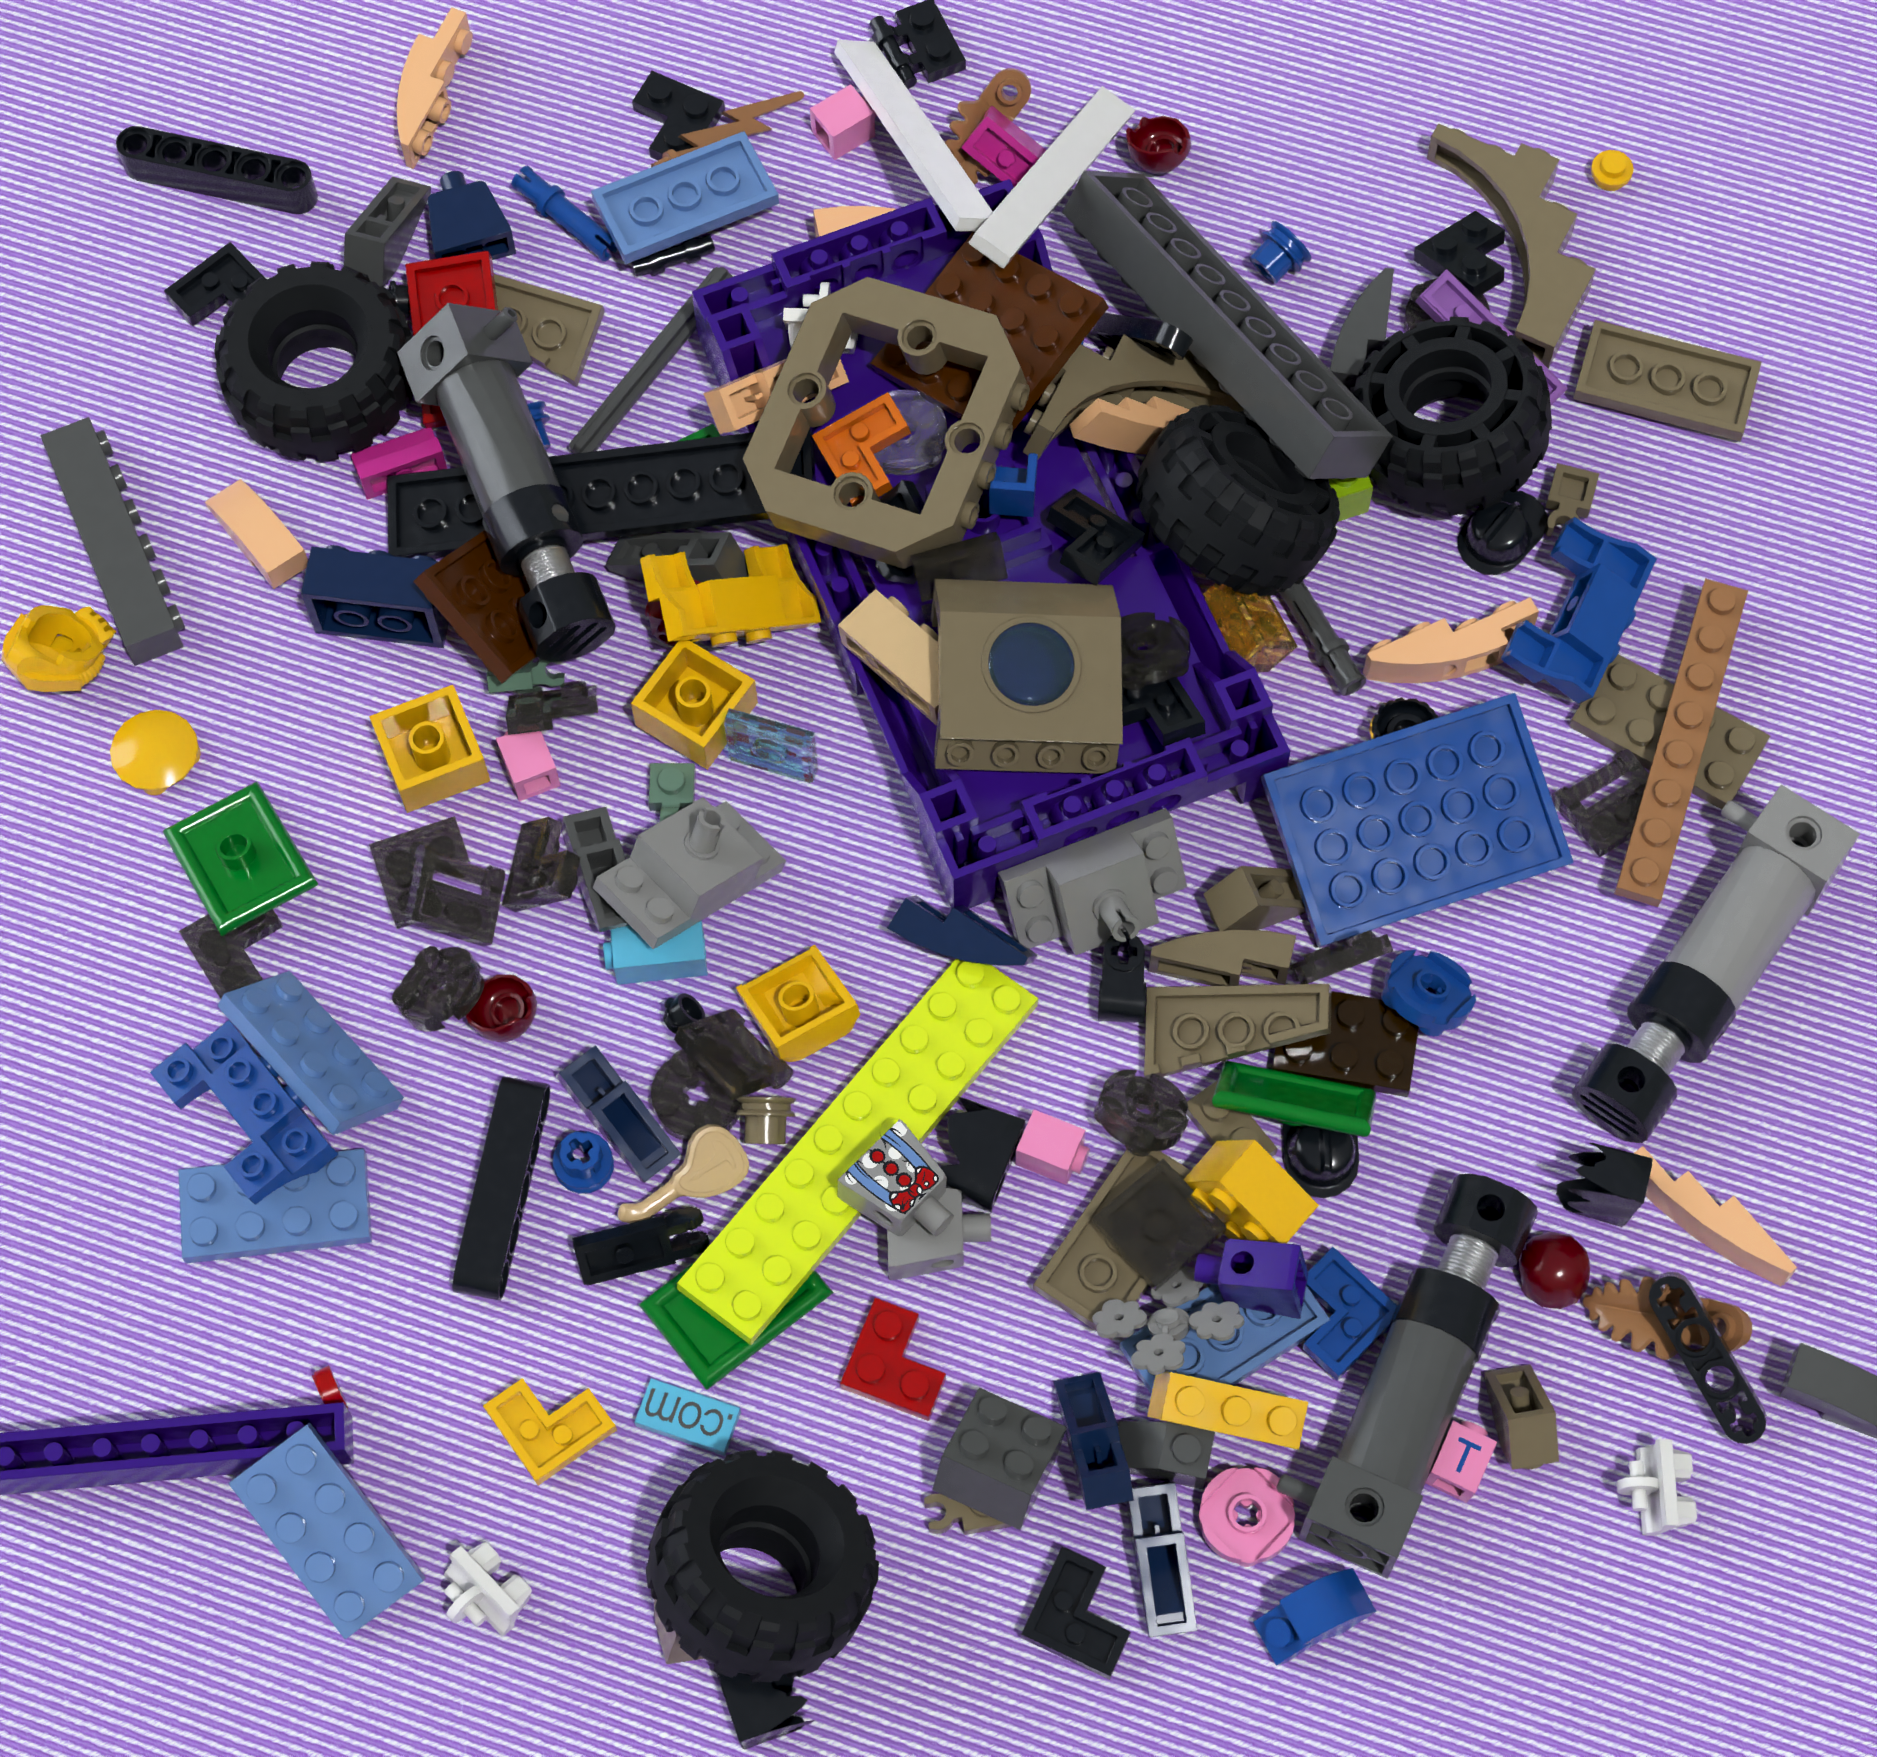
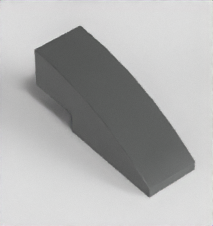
[1330,268,1394,391]
[562,807,629,932]
[1779,1343,1877,1439]

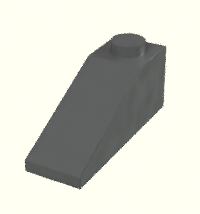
[344,176,431,286]
[606,532,749,582]

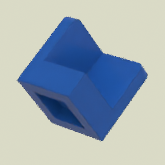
[989,453,1038,517]

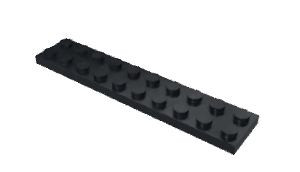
[387,427,816,558]

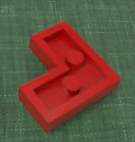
[840,1298,946,1421]

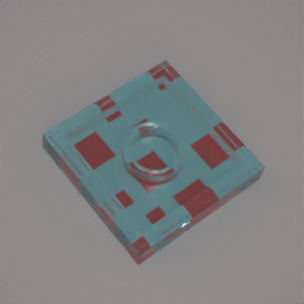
[724,708,818,783]

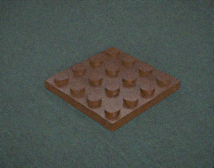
[870,232,1109,431]

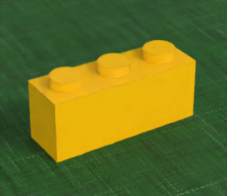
[1147,1371,1308,1450]

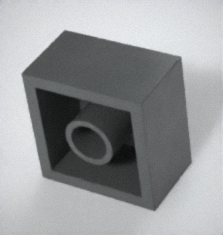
[932,1388,1067,1530]

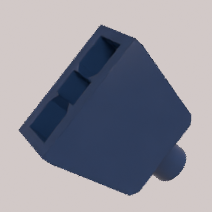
[428,171,516,260]

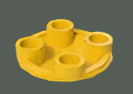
[110,709,201,796]

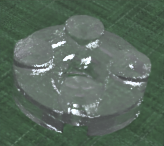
[874,390,947,475]

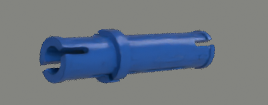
[511,166,618,261]

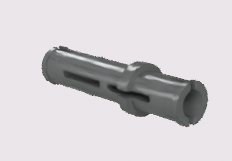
[1278,581,1366,696]

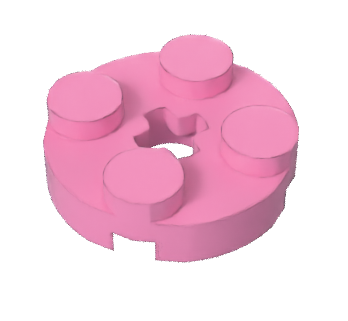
[1198,1467,1295,1567]

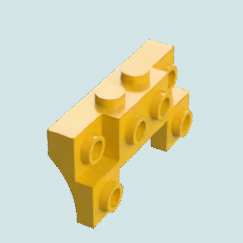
[640,543,821,647]

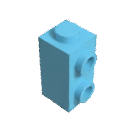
[603,920,708,985]

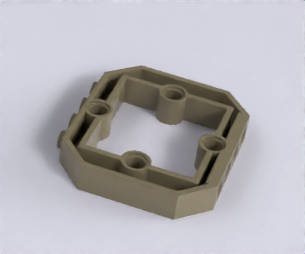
[743,277,1030,569]

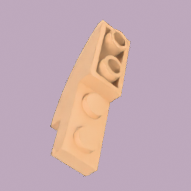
[397,7,473,169]
[1363,597,1539,683]

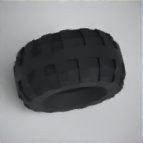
[214,261,413,461]
[1350,317,1552,516]
[1136,405,1340,596]
[646,1449,879,1682]

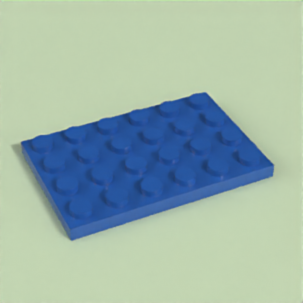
[1260,693,1574,948]

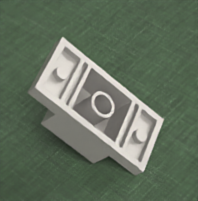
[593,797,786,949]
[998,808,1187,955]

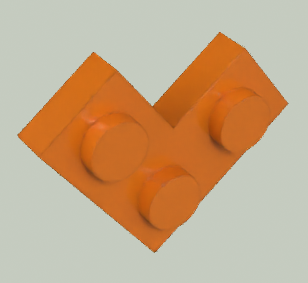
[811,392,911,507]

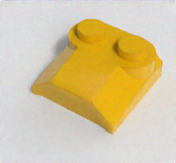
[735,945,860,1062]

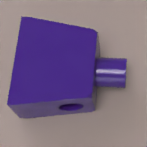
[1194,1239,1308,1319]

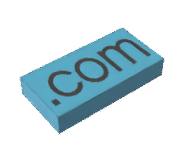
[634,1378,741,1456]

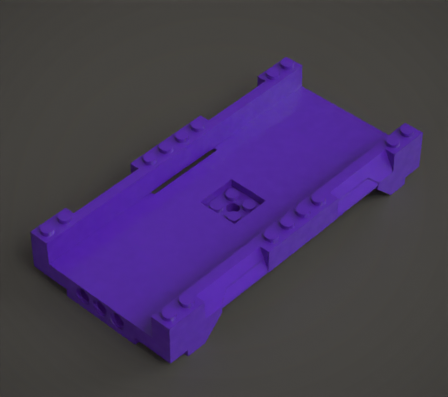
[692,179,1291,909]

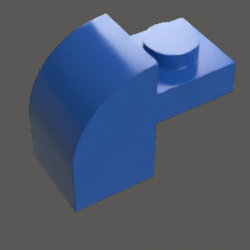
[1253,1568,1377,1666]

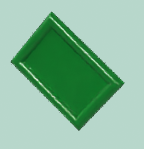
[163,781,318,936]
[1212,1061,1376,1137]
[638,1262,834,1390]

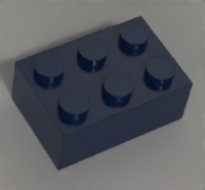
[301,545,449,648]

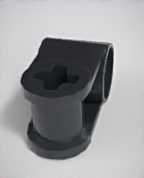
[1098,932,1146,1023]

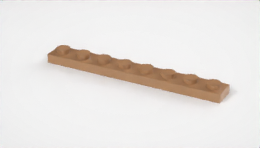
[1614,578,1748,907]

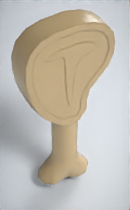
[618,1124,749,1223]

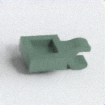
[487,658,565,693]
[648,763,696,822]

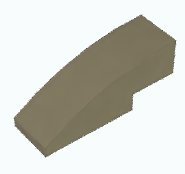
[1148,930,1296,986]

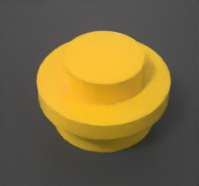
[1591,150,1633,191]

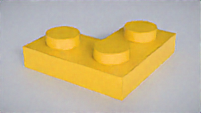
[483,1378,617,1486]

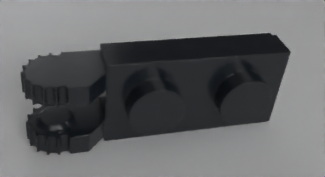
[572,1206,710,1286]

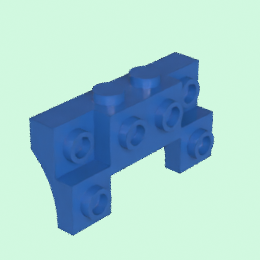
[1501,517,1657,704]
[150,1020,338,1205]

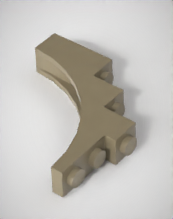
[1427,123,1596,369]
[1023,334,1244,460]

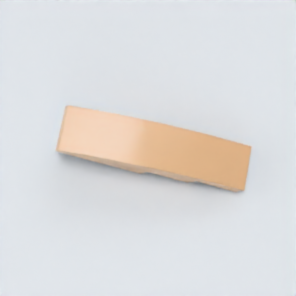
[1069,396,1189,454]
[1634,1146,1797,1287]

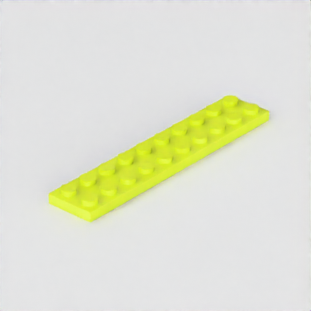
[677,959,1039,1345]

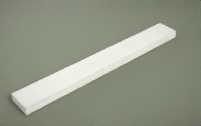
[834,40,993,232]
[969,86,1135,269]

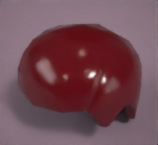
[1126,116,1191,174]
[463,975,537,1042]
[1518,1232,1590,1309]

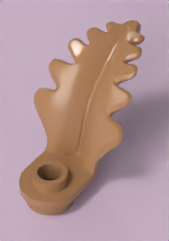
[945,68,1031,185]
[1583,1276,1752,1360]

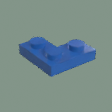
[1302,1247,1397,1381]

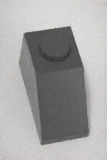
[1118,1421,1215,1489]

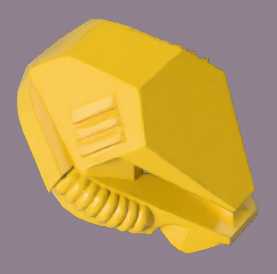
[1,605,116,692]

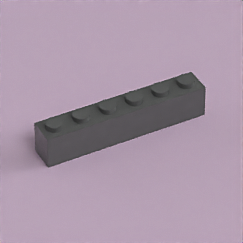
[40,417,185,666]

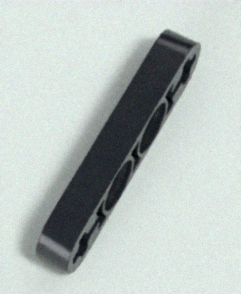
[1091,313,1193,360]
[1649,1272,1767,1444]

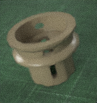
[736,1097,796,1144]

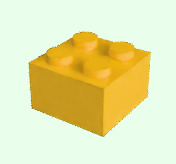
[631,640,758,770]
[369,685,490,813]
[1182,1139,1319,1243]

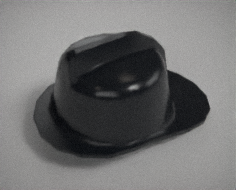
[1458,490,1548,575]
[1283,1123,1359,1199]

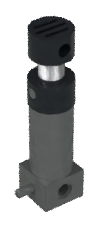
[397,303,616,662]
[1276,1174,1538,1579]

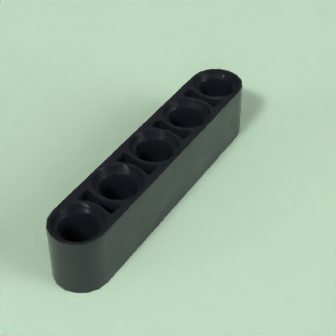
[116,126,318,214]
[453,1076,550,1301]

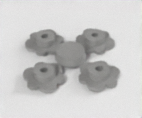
[1092,1267,1245,1375]

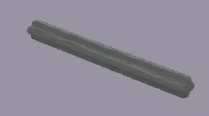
[569,267,733,454]

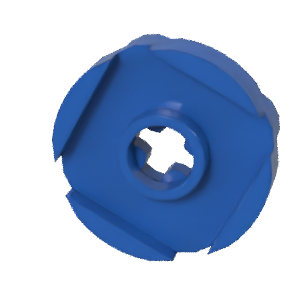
[1381,950,1476,1037]

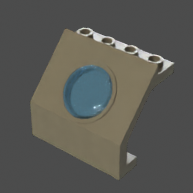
[931,579,1123,774]

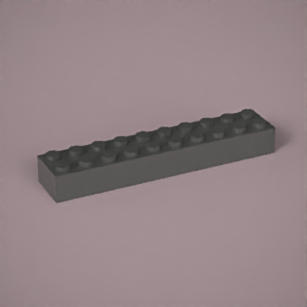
[1062,170,1393,480]

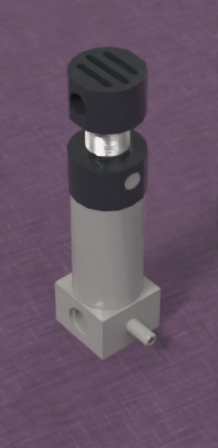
[1572,784,1860,1143]

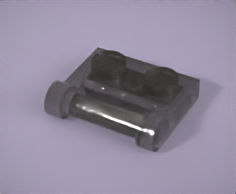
[1552,748,1649,858]
[404,844,505,947]
[674,1009,793,1100]

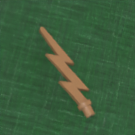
[651,91,804,167]

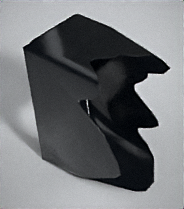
[940,1097,1025,1213]
[1556,1142,1653,1227]
[714,1665,814,1750]

